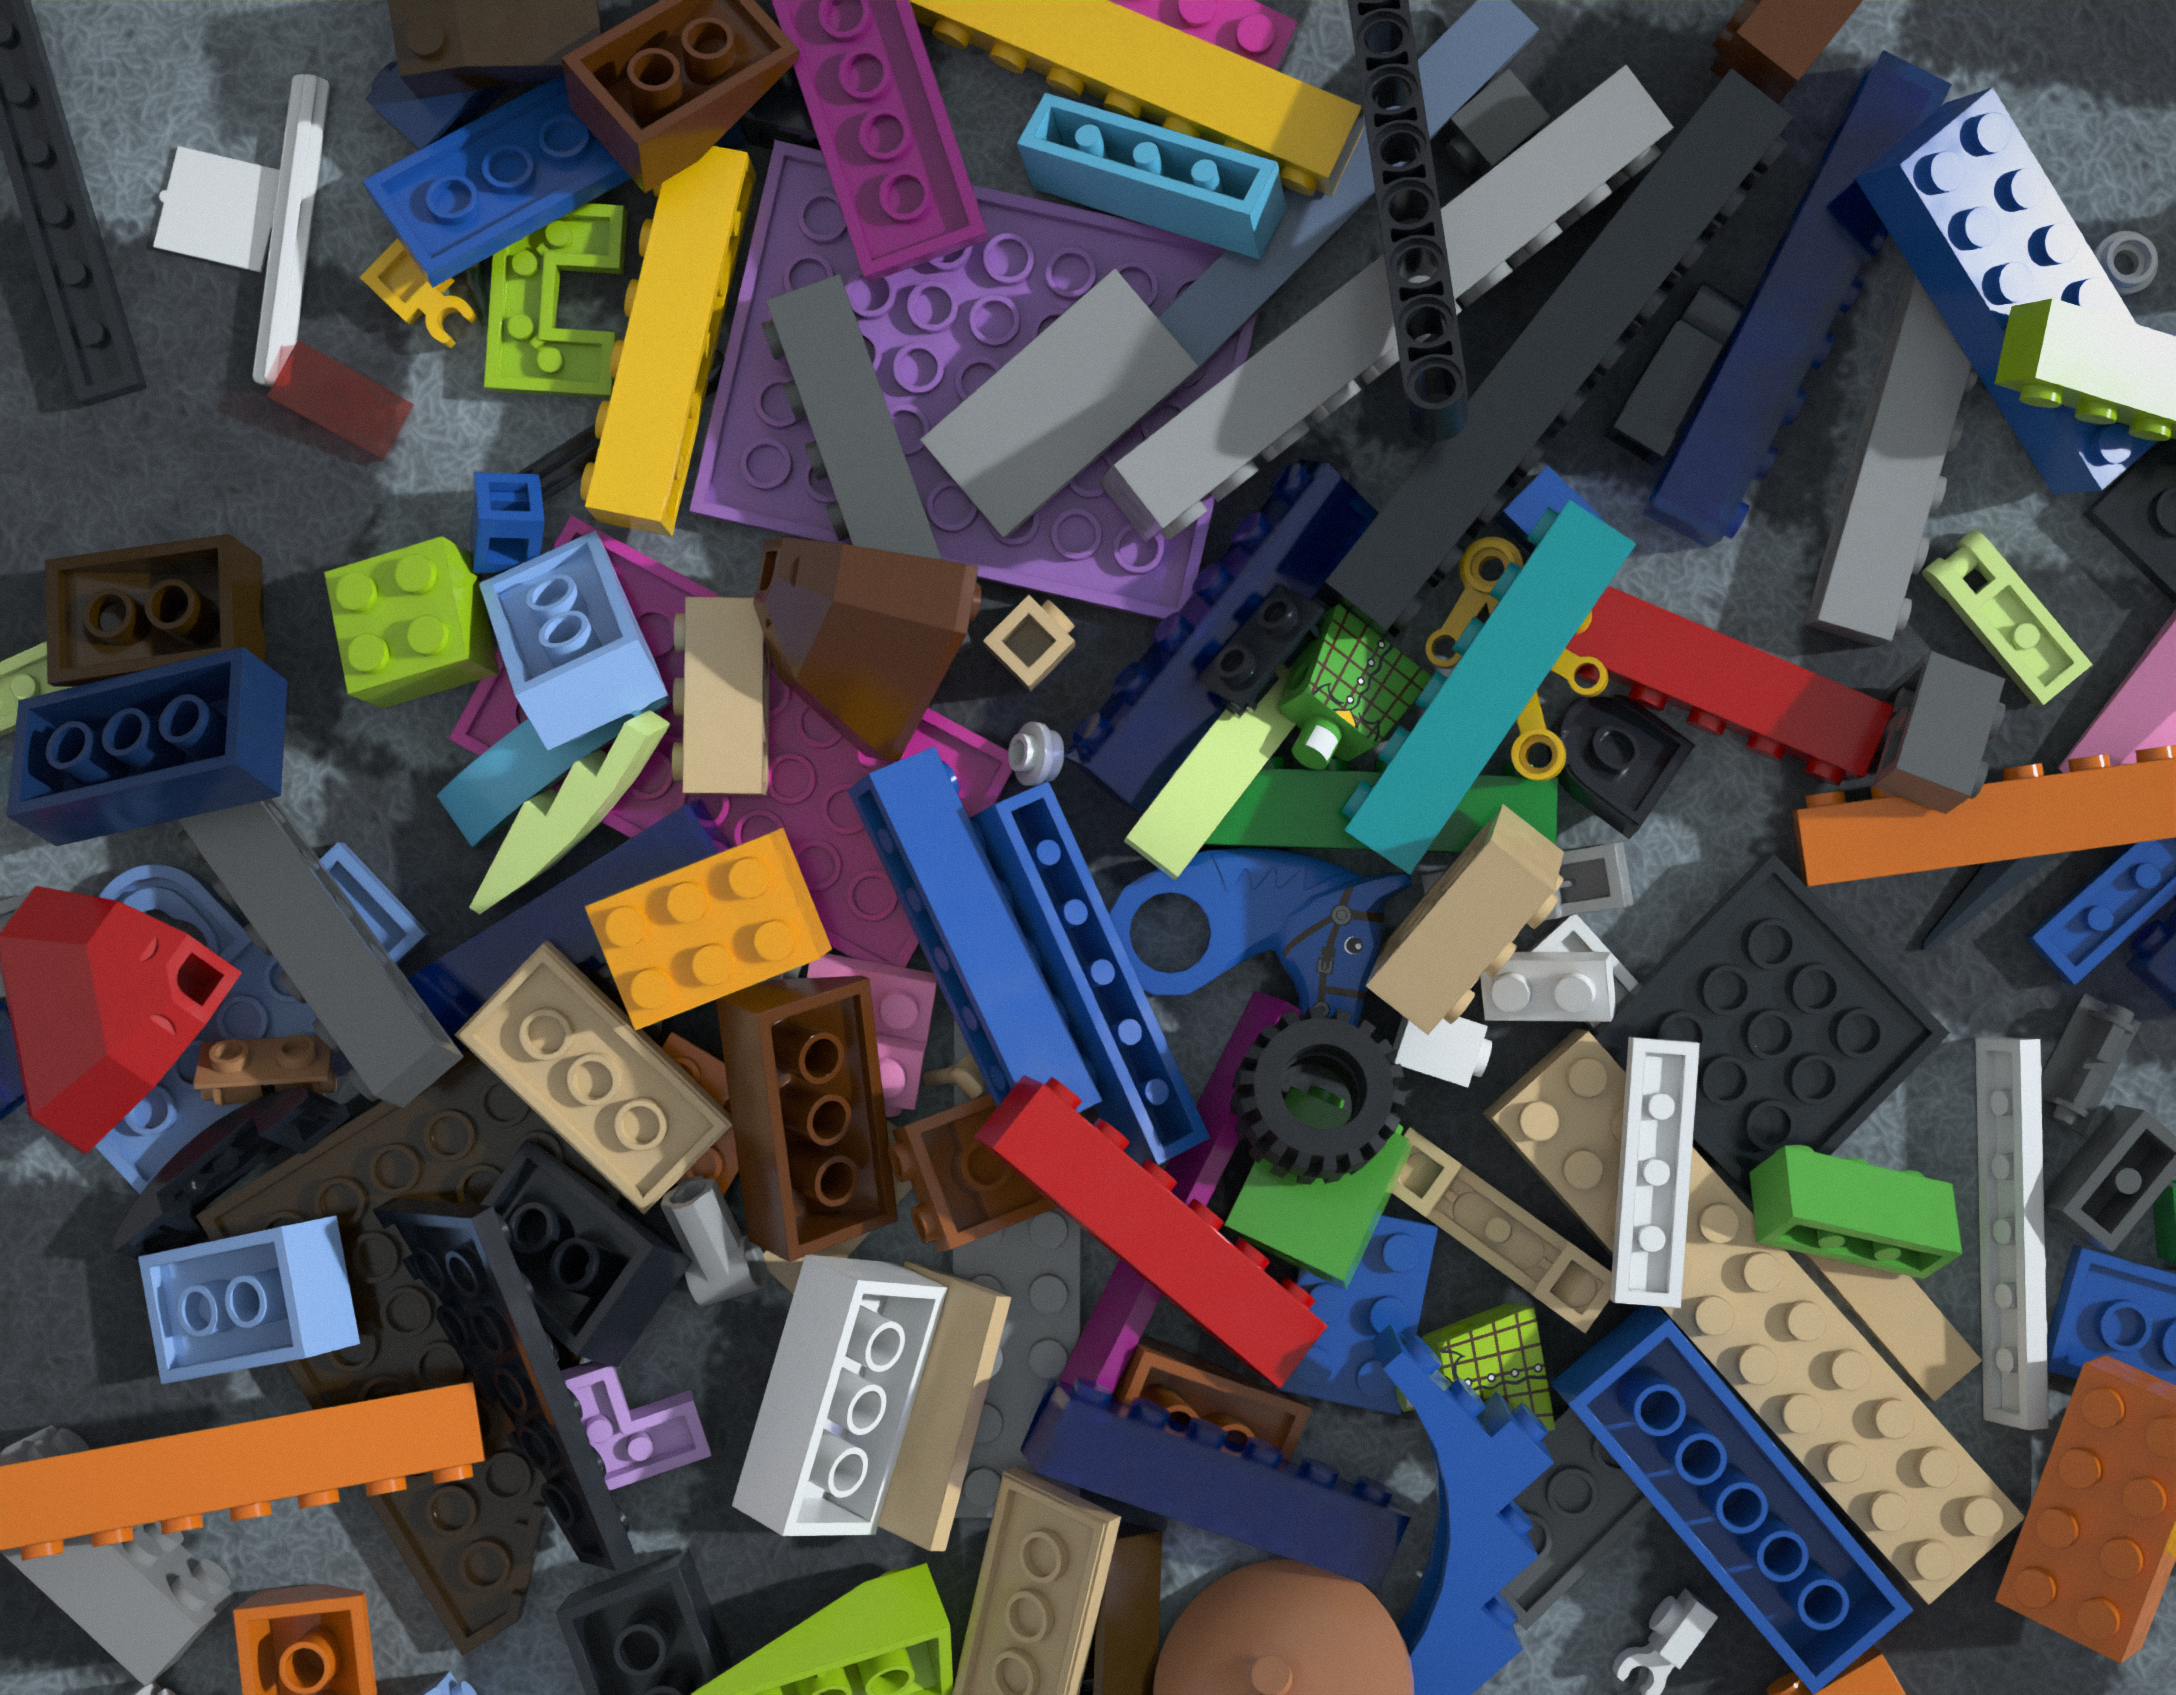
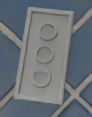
[920,269,1200,539]

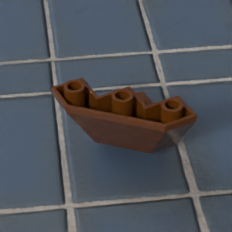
[753,537,981,762]

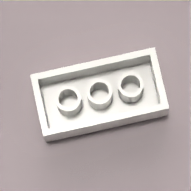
[732,1255,948,1536]

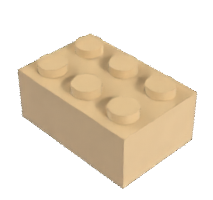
[1366,804,1564,1035]

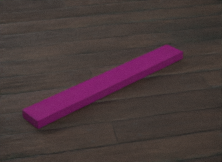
[1023,991,1303,1479]

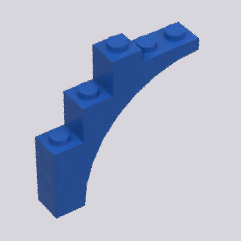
[1371,1324,1554,1695]

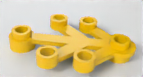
[1425,537,1608,782]

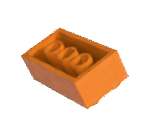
[1995,1355,2176,1664]

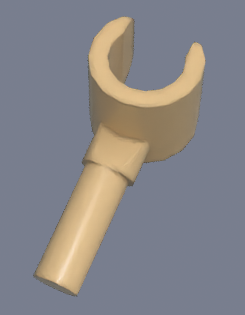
[923,1052,986,1100]

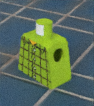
[1395,1302,1556,1431]

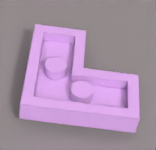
[561,1361,712,1491]

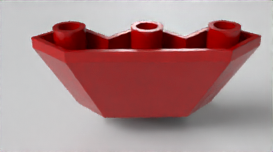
[0,886,242,1155]

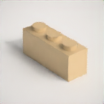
[672,597,770,796]

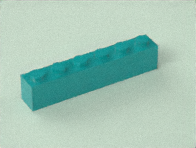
[1341,499,1636,875]

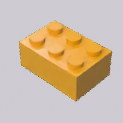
[585,827,832,1031]

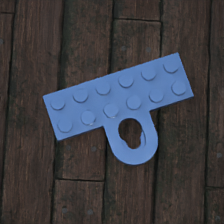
[95,842,431,1195]

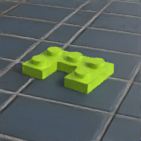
[484,203,628,399]

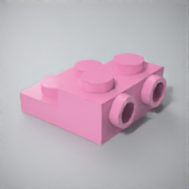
[807,954,938,1117]

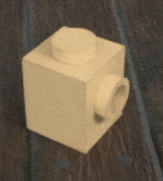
[983,595,1075,692]

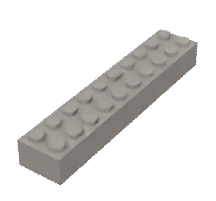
[1099,65,1674,542]

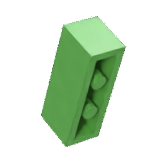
[1750,1145,1962,1279]

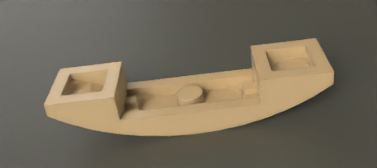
[1392,1127,1612,1333]

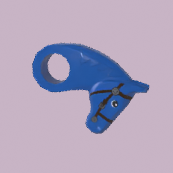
[1109,848,1413,1027]

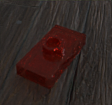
[267,340,415,461]

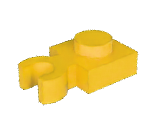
[359,238,479,348]

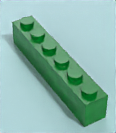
[1169,754,1558,853]

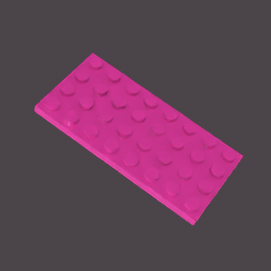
[449,515,1013,968]

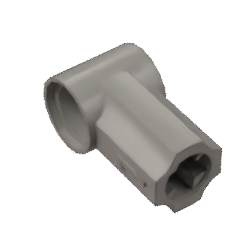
[660,1175,768,1307]

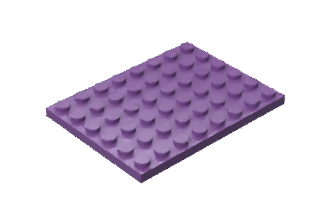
[689,140,1257,626]

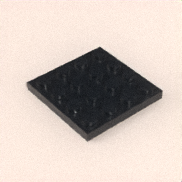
[1590,852,1950,1199]

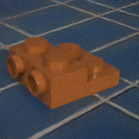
[888,1094,1057,1253]

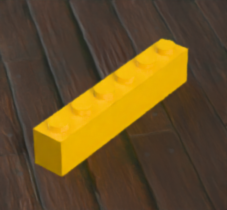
[580,146,757,537]

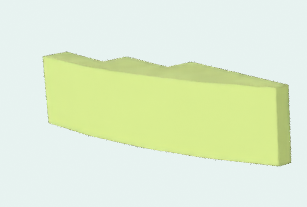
[469,710,671,914]

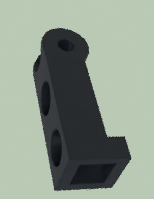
[1603,281,1745,466]

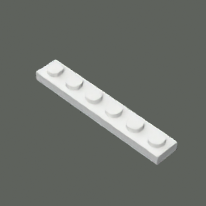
[1975,1037,2049,1430]

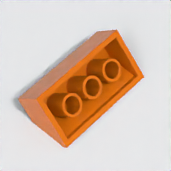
[233,1584,377,1695]

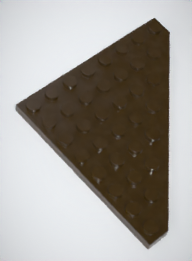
[196,963,666,1656]

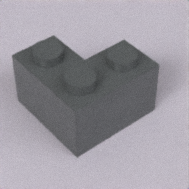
[1873,651,2005,814]

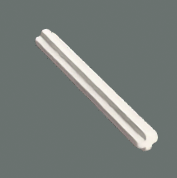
[252,74,330,388]

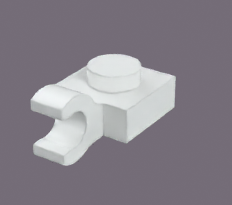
[1612,1588,1718,1695]

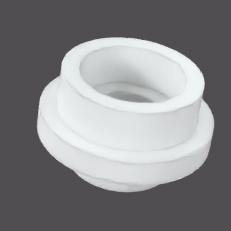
[2093,231,2158,296]
[1008,722,1064,786]

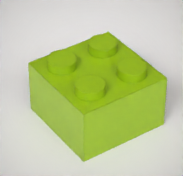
[324,536,499,709]

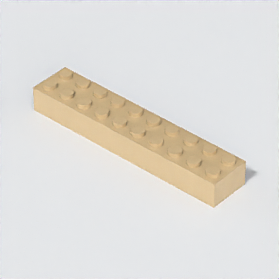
[1483,1028,2026,1605]

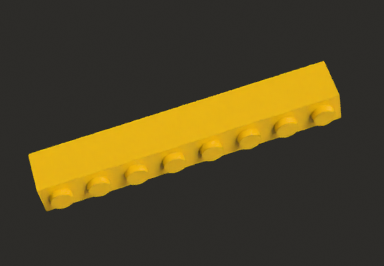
[910,0,1365,197]

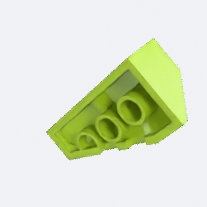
[691,1563,953,1695]

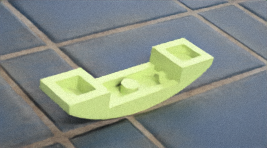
[1124,664,1296,881]

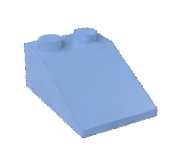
[479,530,668,751]
[138,1216,360,1384]

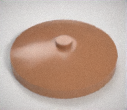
[1153,1559,1414,1695]

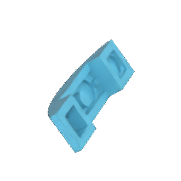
[437,695,673,848]

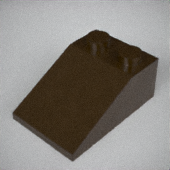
[388,0,603,99]
[45,534,266,687]

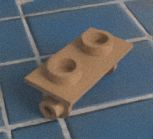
[193,1035,337,1106]

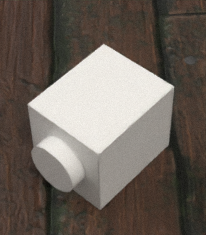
[1389,1016,1492,1088]

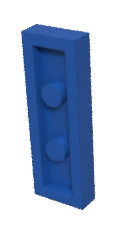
[2024,838,2176,985]

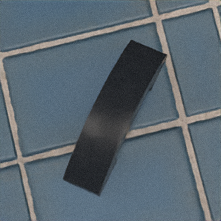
[112,1087,351,1260]

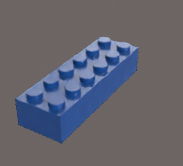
[1855,87,2157,495]
[1550,1305,1913,1695]

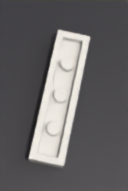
[1610,1037,1700,1308]

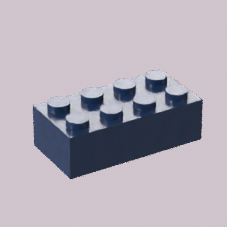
[7,646,287,846]

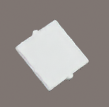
[153,146,279,273]

